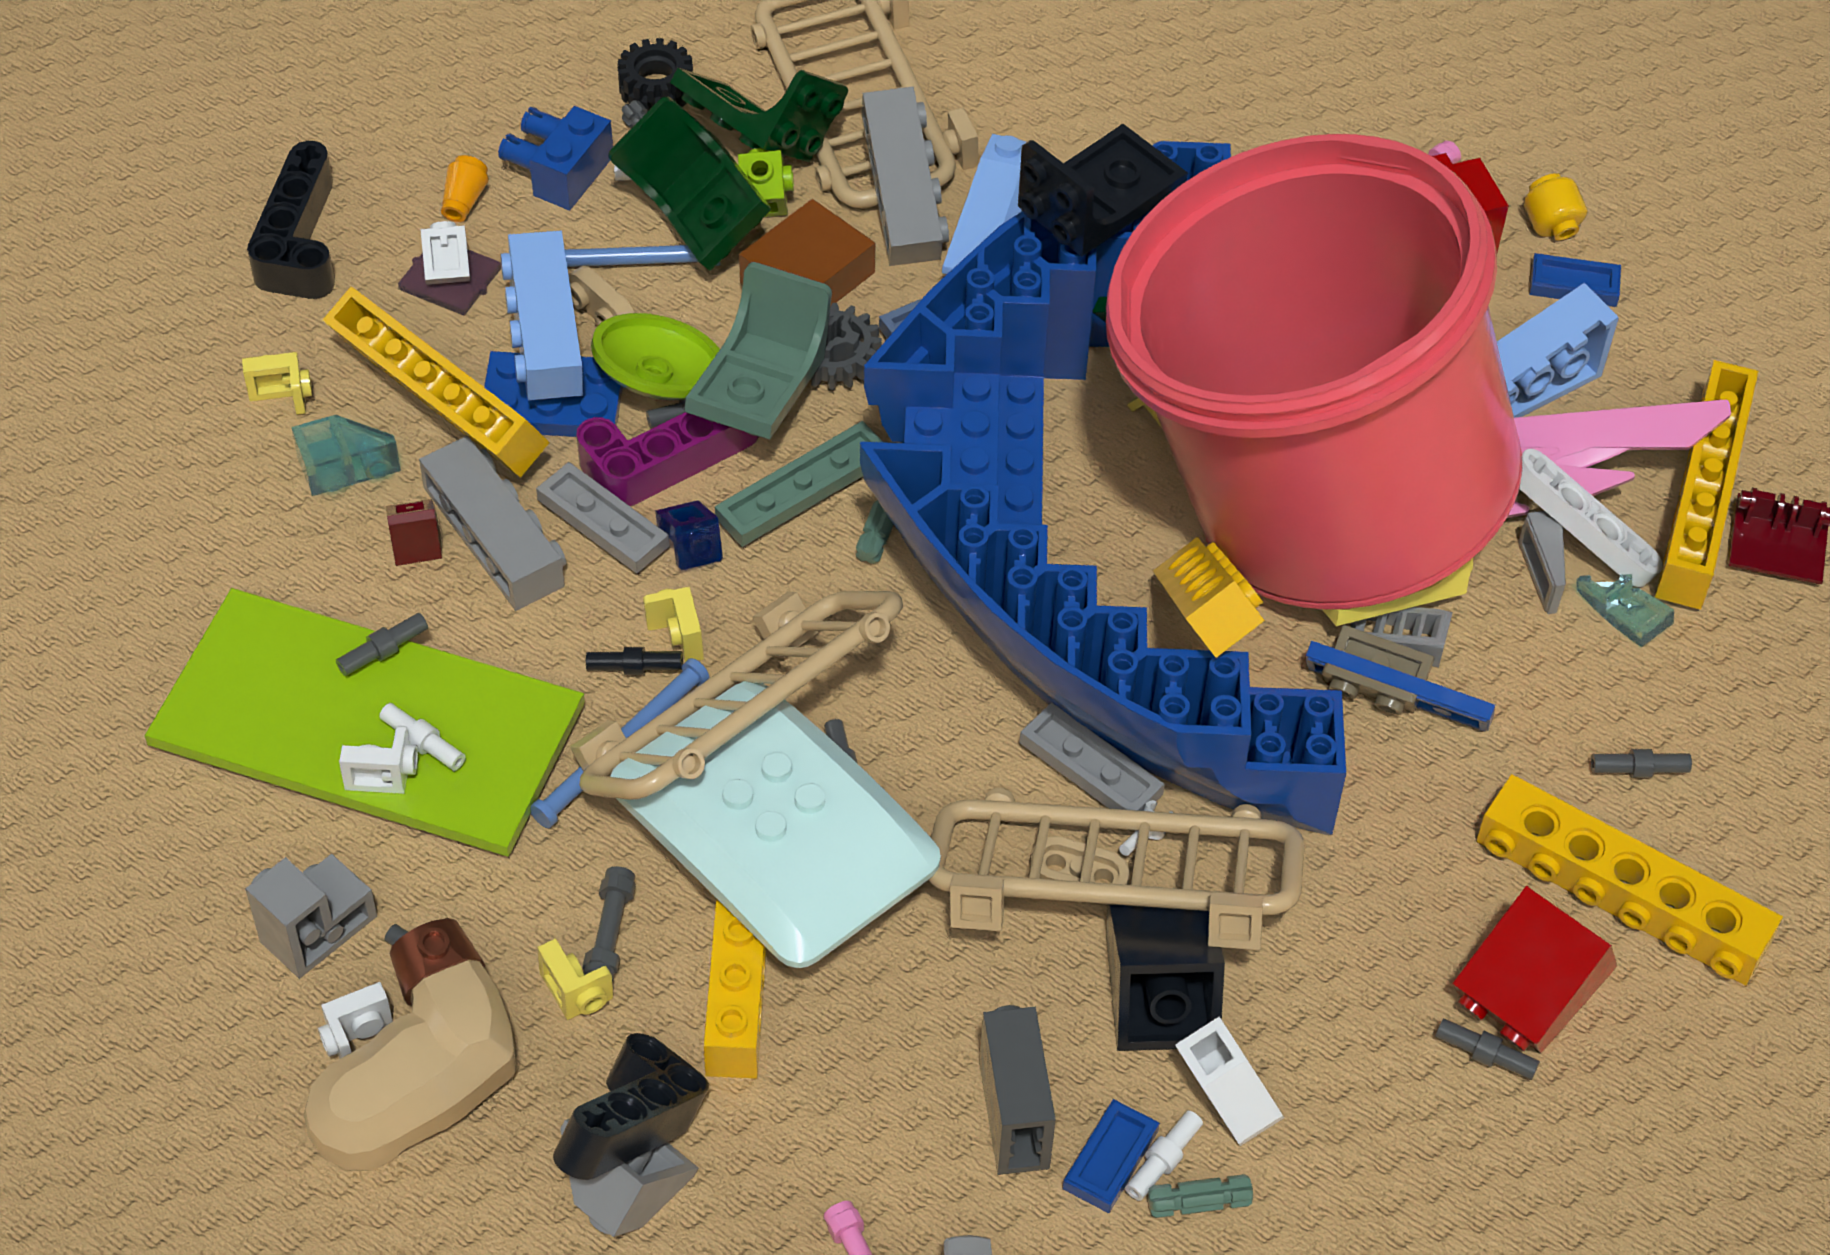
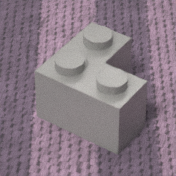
[245,854,377,979]

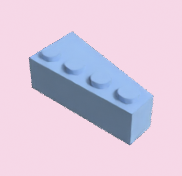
[1497,283,1619,418]

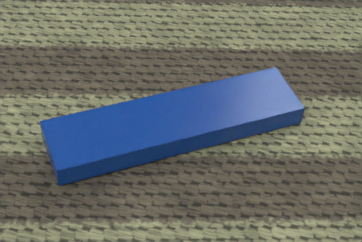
[1306,641,1495,732]

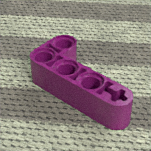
[576,412,759,506]

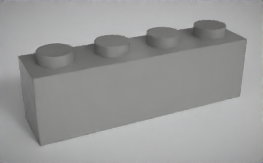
[861,86,949,266]
[419,435,566,611]

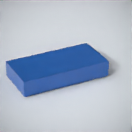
[1529,253,1621,307]
[1063,1099,1160,1213]

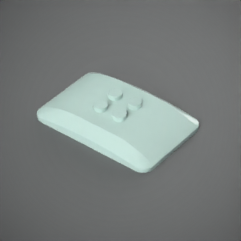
[610,681,941,968]

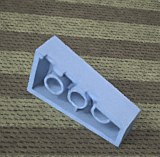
[501,230,583,400]

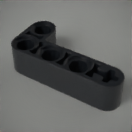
[247,141,335,299]
[553,1033,709,1180]

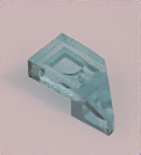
[1576,574,1674,647]

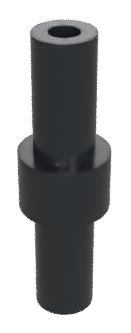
[585,647,683,675]

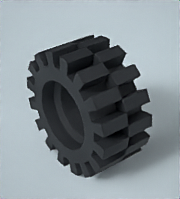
[617,38,693,111]

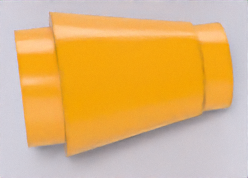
[441,155,489,222]

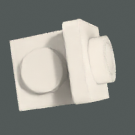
[420,221,470,285]
[339,726,418,794]
[318,982,393,1059]

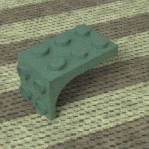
[685,262,832,440]

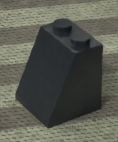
[1106,904,1225,1051]

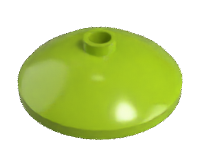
[591,313,720,400]

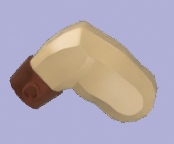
[304,918,517,1171]

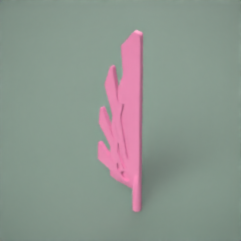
[1507,400,1731,518]

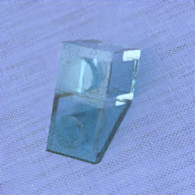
[291,415,401,496]

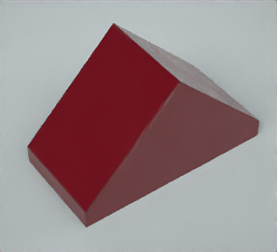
[386,499,442,566]

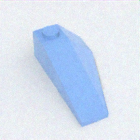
[942,134,1027,274]

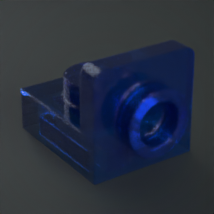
[655,500,723,570]

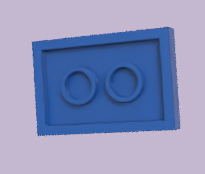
[484,351,623,437]

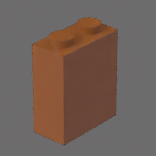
[739,199,876,307]

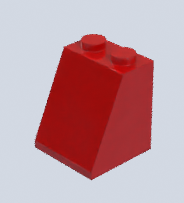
[1452,886,1617,1053]

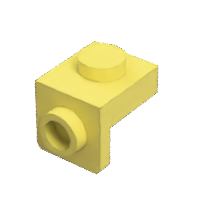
[242,352,312,415]

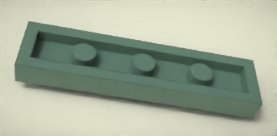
[715,421,883,547]

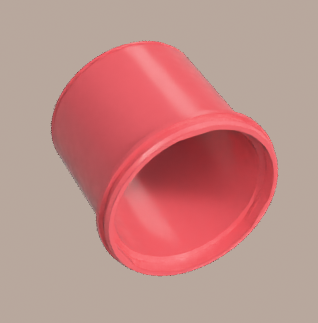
[1106,134,1523,609]

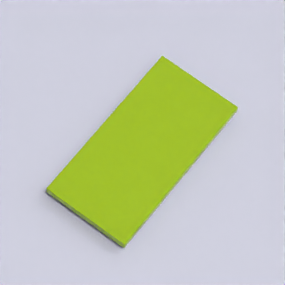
[144,588,585,857]

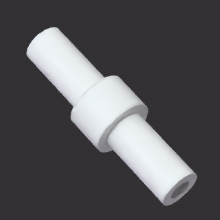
[379,703,465,771]
[1125,1110,1203,1201]

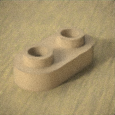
[569,265,634,325]
[1030,836,1129,904]

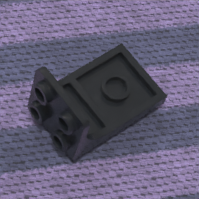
[1018,124,1188,257]

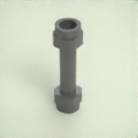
[582,866,636,982]

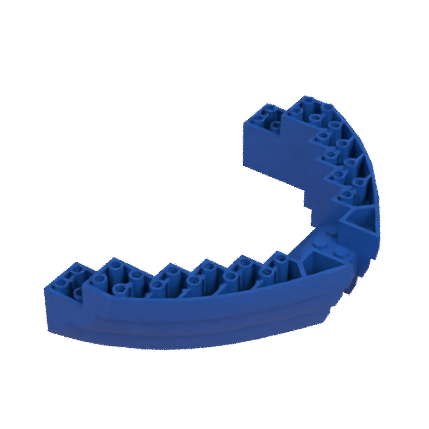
[860,141,1346,835]

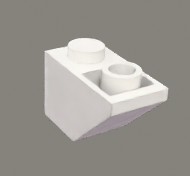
[1175,1017,1284,1146]

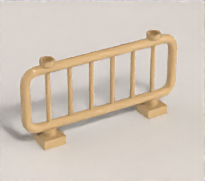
[751,0,979,208]
[570,591,903,800]
[929,788,1305,950]

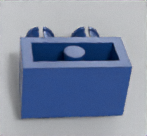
[498,106,613,211]

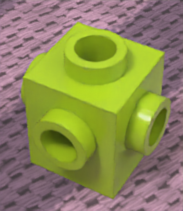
[738,148,794,217]

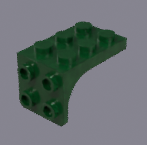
[670,68,848,162]
[608,97,772,271]

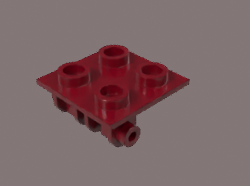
[1729,487,1830,585]

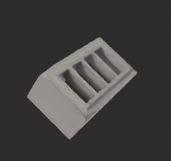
[1518,511,1566,614]
[1351,607,1453,668]

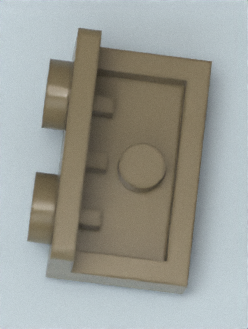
[1322,625,1434,715]

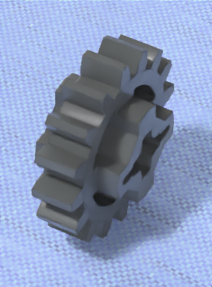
[811,303,882,390]

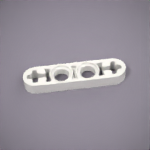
[1519,449,1663,587]

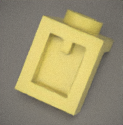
[643,587,704,662]
[537,939,613,1020]

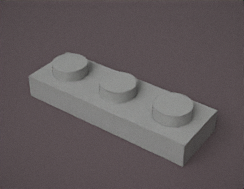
[536,462,669,574]
[1019,702,1165,811]

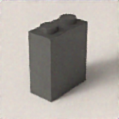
[979,1005,1056,1175]

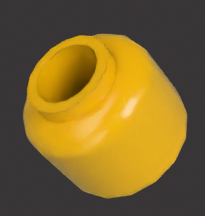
[1524,173,1588,241]

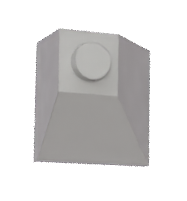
[560,1119,699,1237]

